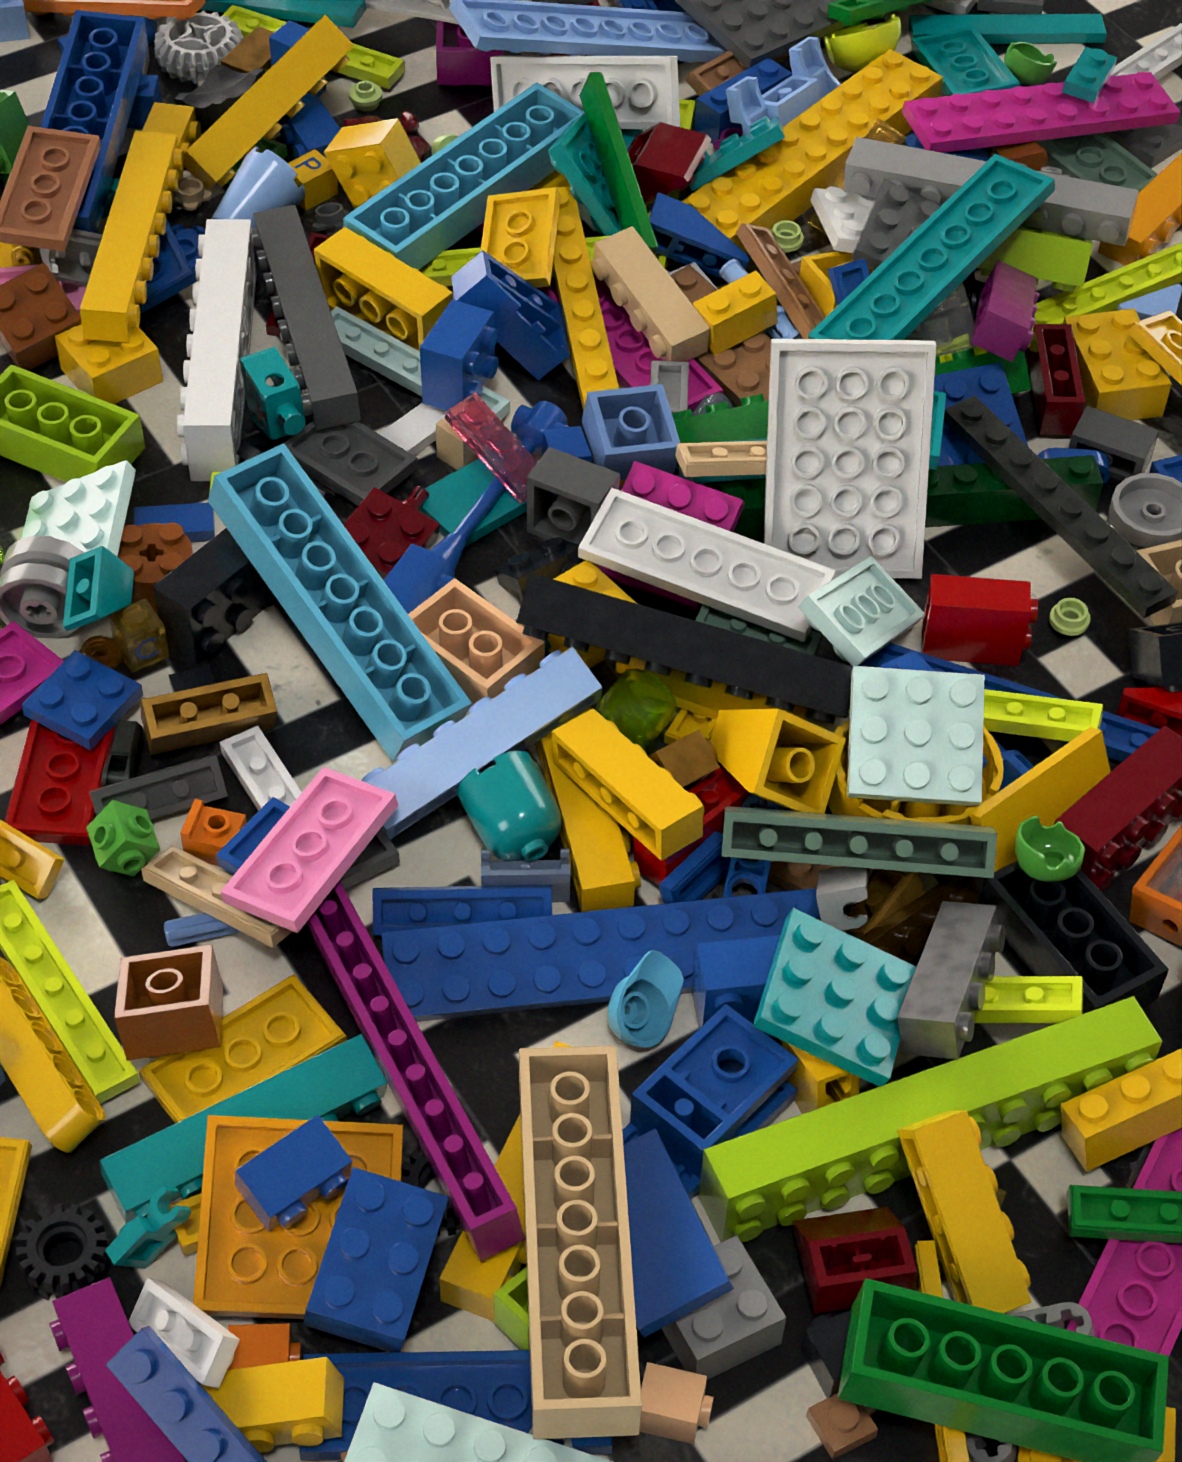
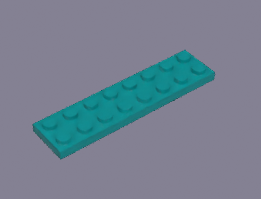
[808,154,1055,340]

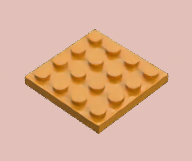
[193,1115,403,1319]

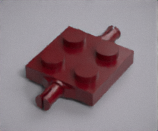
[343,486,440,580]

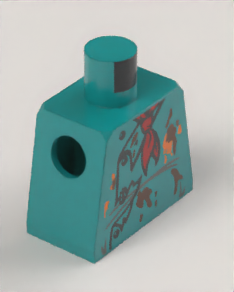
[239,346,306,440]

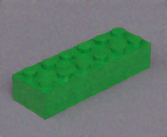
[838,1278,1169,1462]

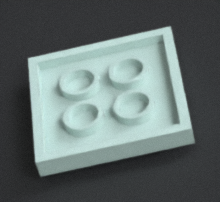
[21,460,136,556]
[847,666,985,806]

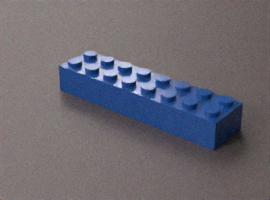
[40,10,148,233]

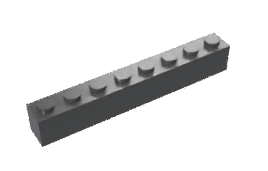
[252,205,361,430]

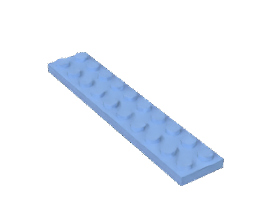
[449,0,728,63]

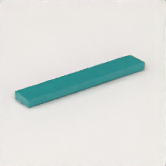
[199,0,367,28]
[908,14,1107,44]

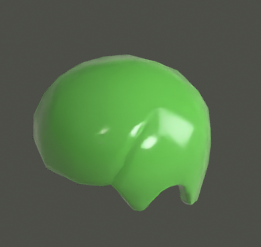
[1004,42,1057,86]
[1015,816,1085,882]

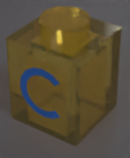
[108,598,169,673]

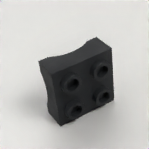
[173,65,266,127]

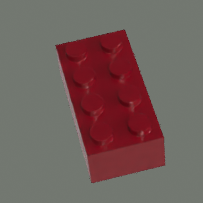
[1054,725,1182,892]

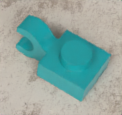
[105,1186,191,1269]

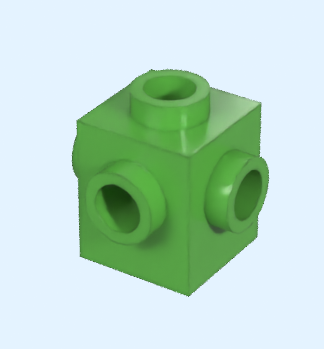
[86,800,160,876]

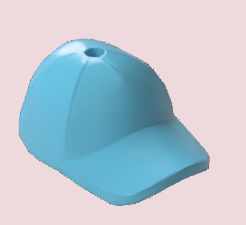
[607,950,683,1048]

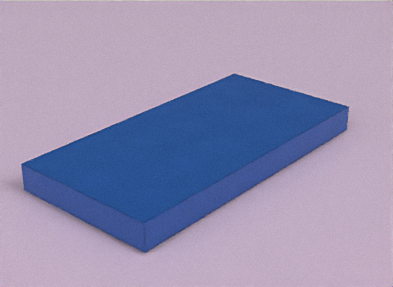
[623,1128,734,1338]

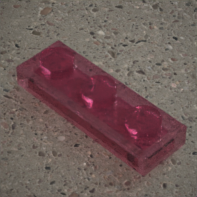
[444,392,538,504]

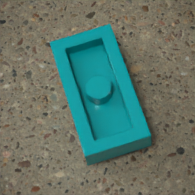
[1062,47,1118,103]

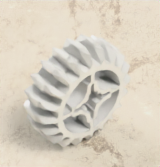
[154,10,244,84]

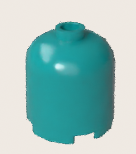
[457,751,562,862]

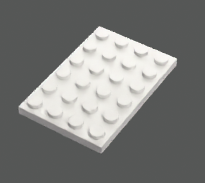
[763,339,936,579]

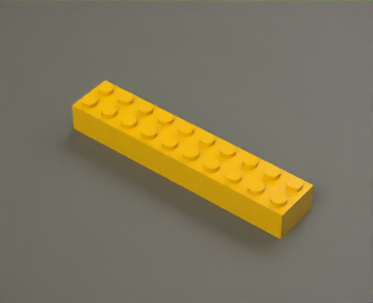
[682,49,943,255]

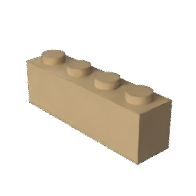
[591,226,710,362]

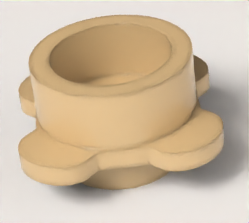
[172,177,212,211]

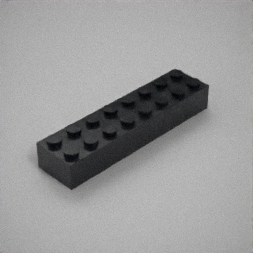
[516,573,853,724]

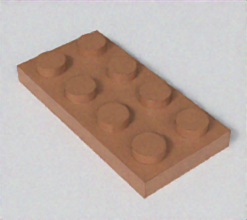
[0,126,101,251]

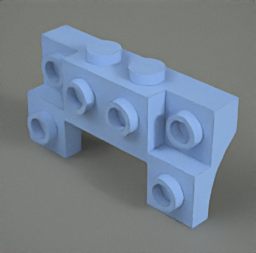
[726,37,841,135]

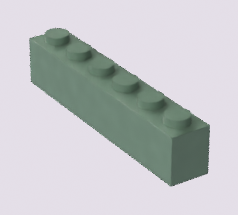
[722,806,997,878]

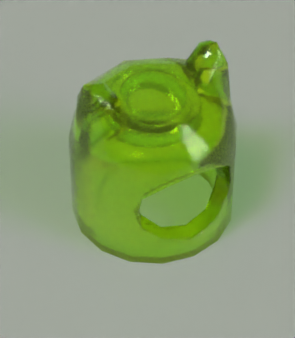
[596,668,677,749]

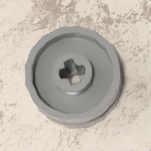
[1106,473,1182,551]
[0,536,84,638]

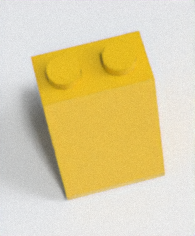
[710,709,846,814]

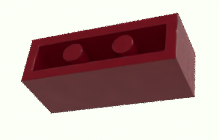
[1027,324,1085,435]

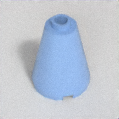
[211,147,305,228]

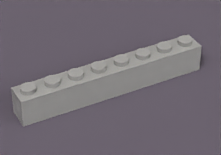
[844,137,1139,246]

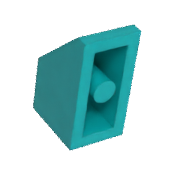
[63,546,134,631]

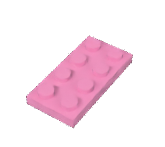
[220,767,399,933]

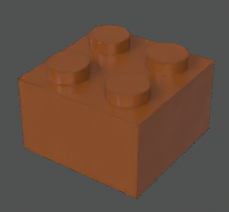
[0,262,82,371]
[114,945,223,1061]

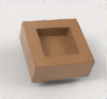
[806,1393,878,1460]

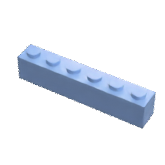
[361,647,602,839]

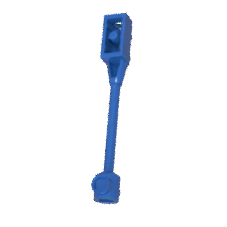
[383,401,570,614]

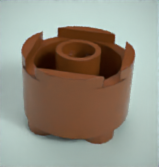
[117,522,193,615]

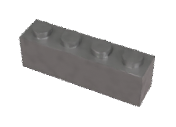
[898,901,1005,1060]

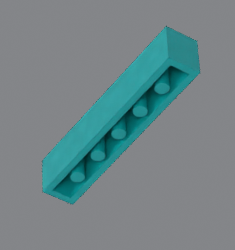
[100,1034,388,1223]

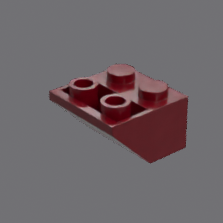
[627,122,712,205]
[792,1206,917,1314]

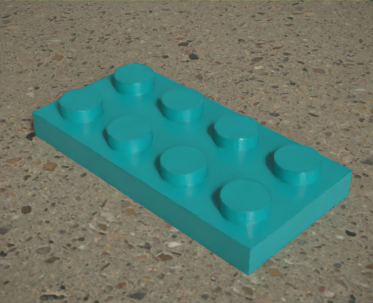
[911,26,1020,96]

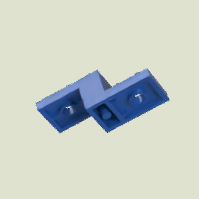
[622,1004,799,1199]

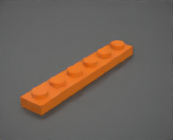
[23,0,206,20]

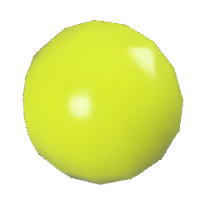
[822,14,901,72]

